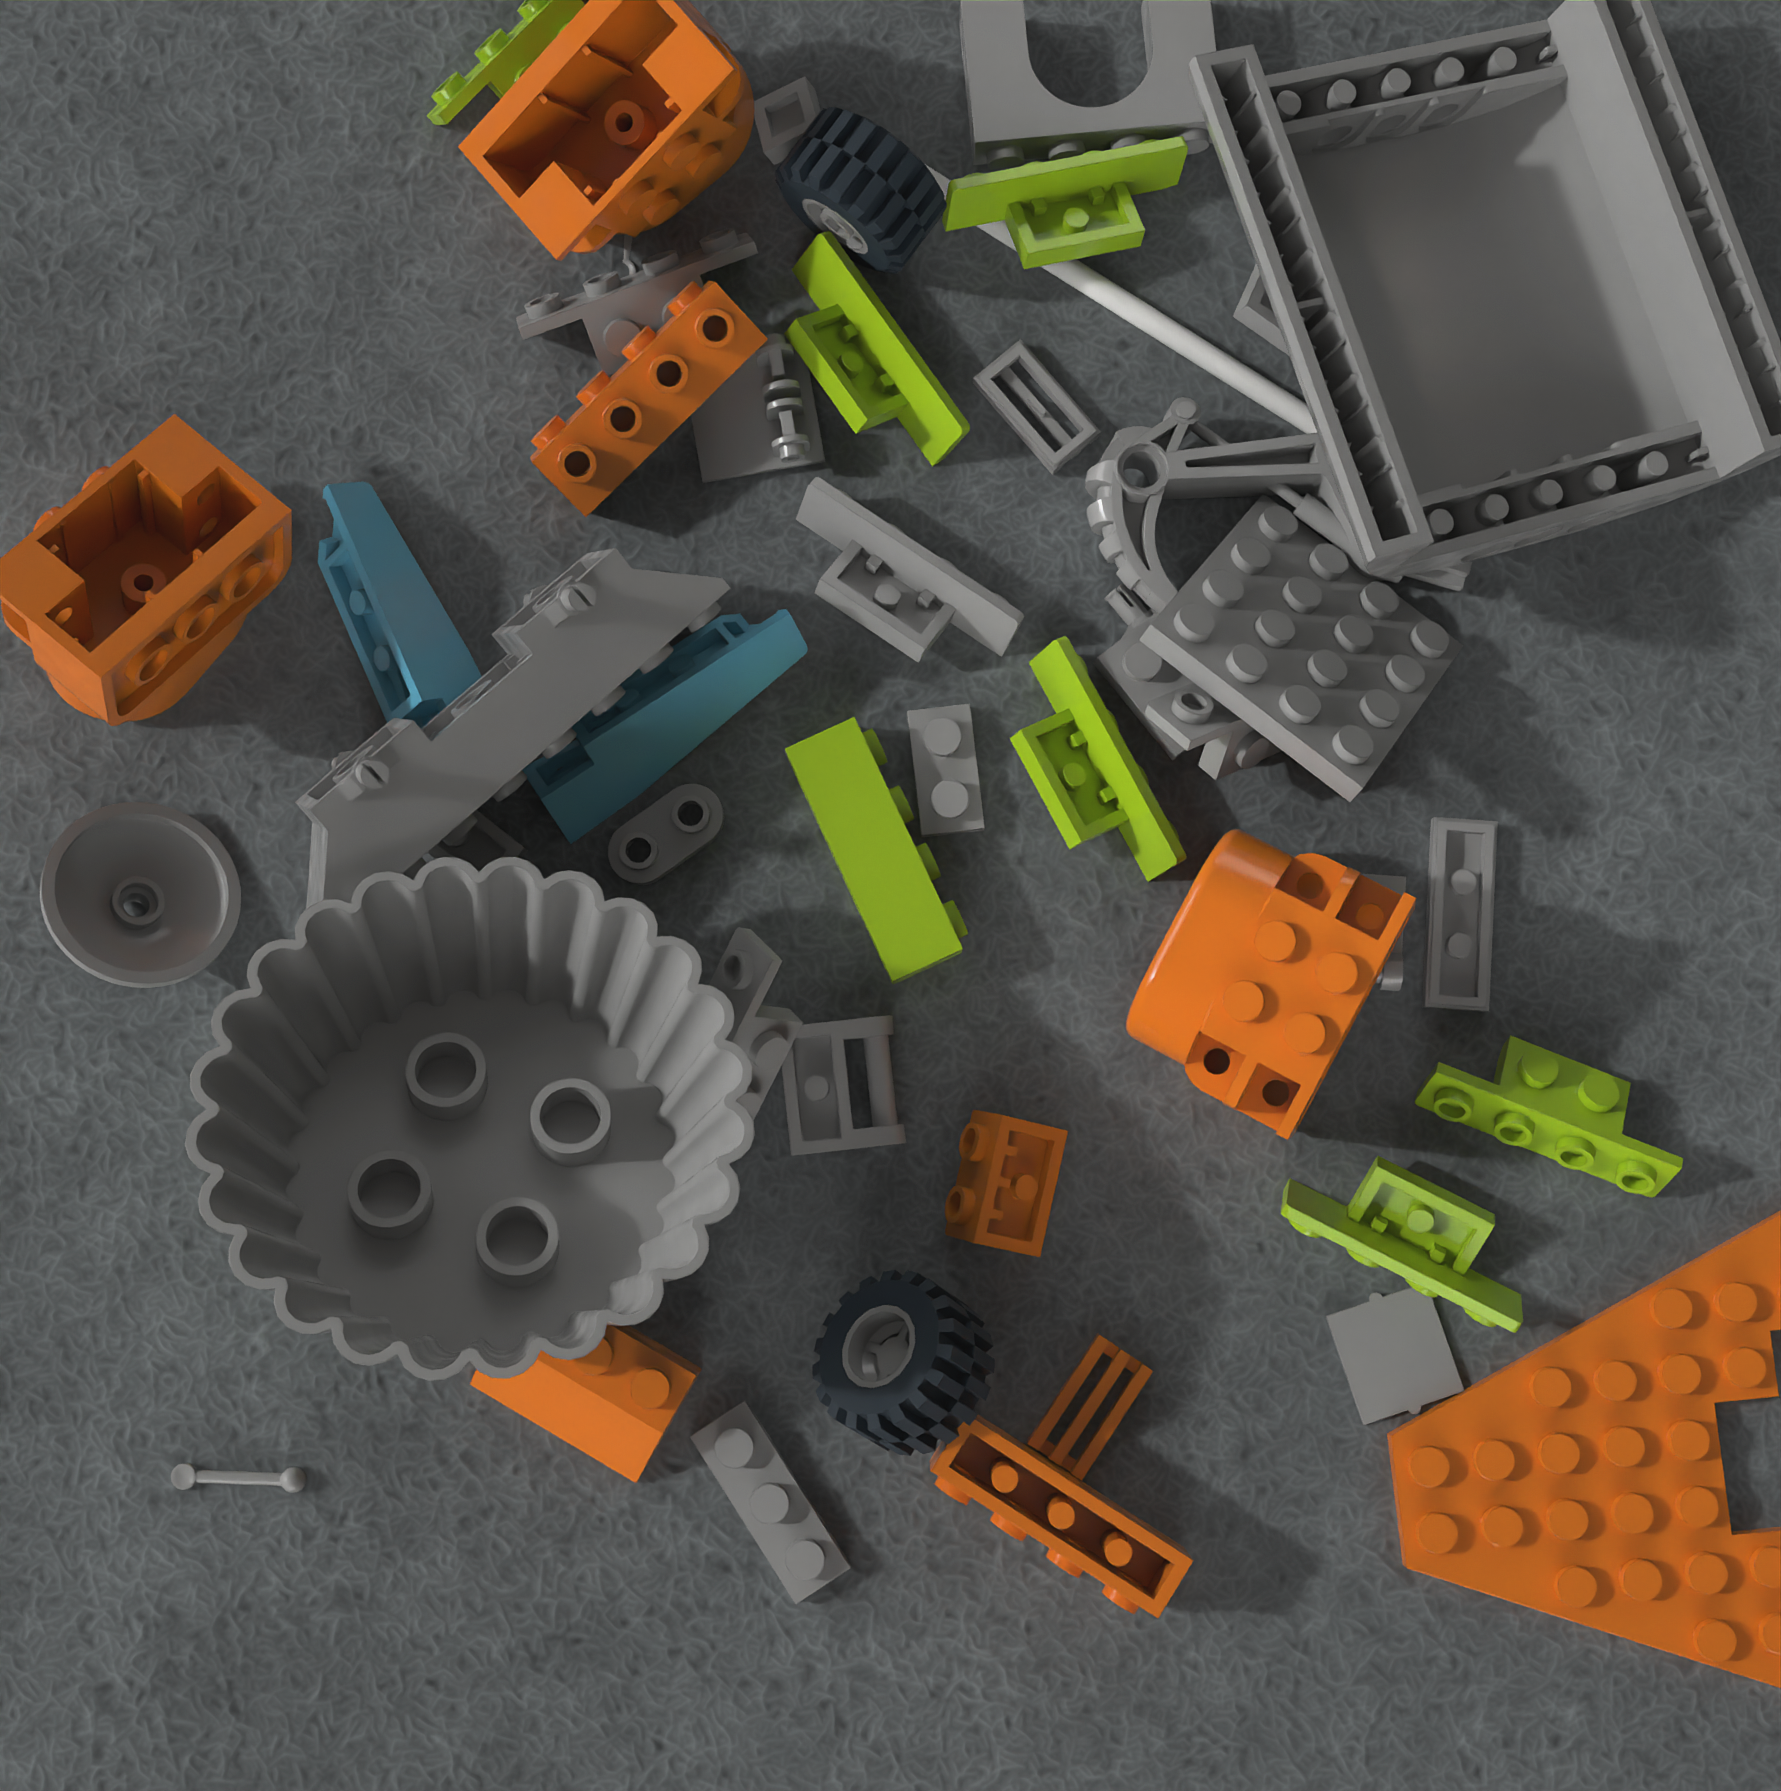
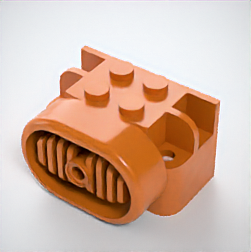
[458,0,754,261]
[0,414,292,726]
[1126,829,1416,1140]

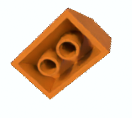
[470,1325,702,1483]

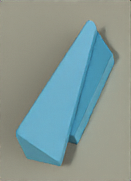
[318,482,482,728]
[522,609,808,844]

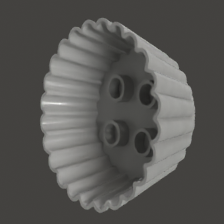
[185,857,755,1381]

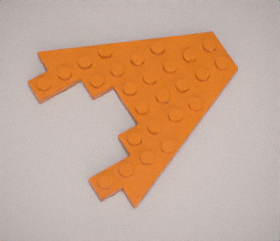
[1387,1210,1781,1688]

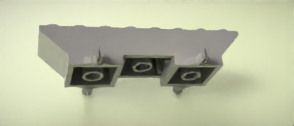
[295,548,730,909]

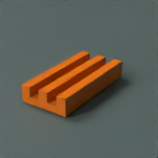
[1026,1333,1153,1481]

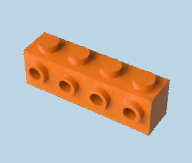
[530,281,768,517]
[930,1414,1194,1618]

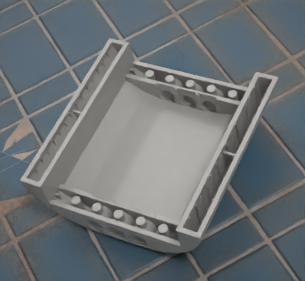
[1189,0,1781,577]

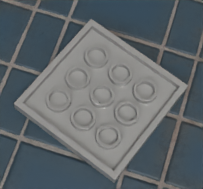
[1140,493,1463,802]

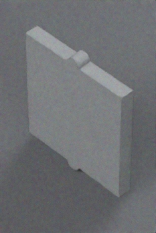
[1325,1287,1465,1425]

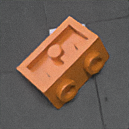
[945,1110,1068,1257]

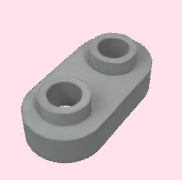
[608,784,725,885]

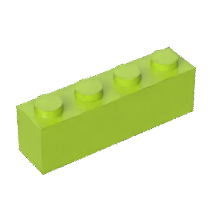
[785,717,968,985]

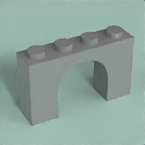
[959,0,1216,171]

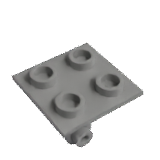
[691,334,825,483]

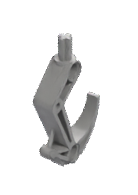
[1085,397,1472,614]

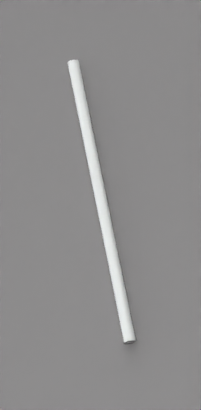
[925,164,1317,434]

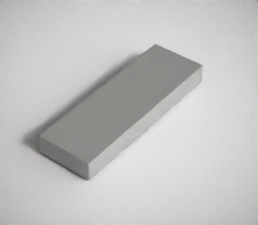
[1422,817,1498,1012]

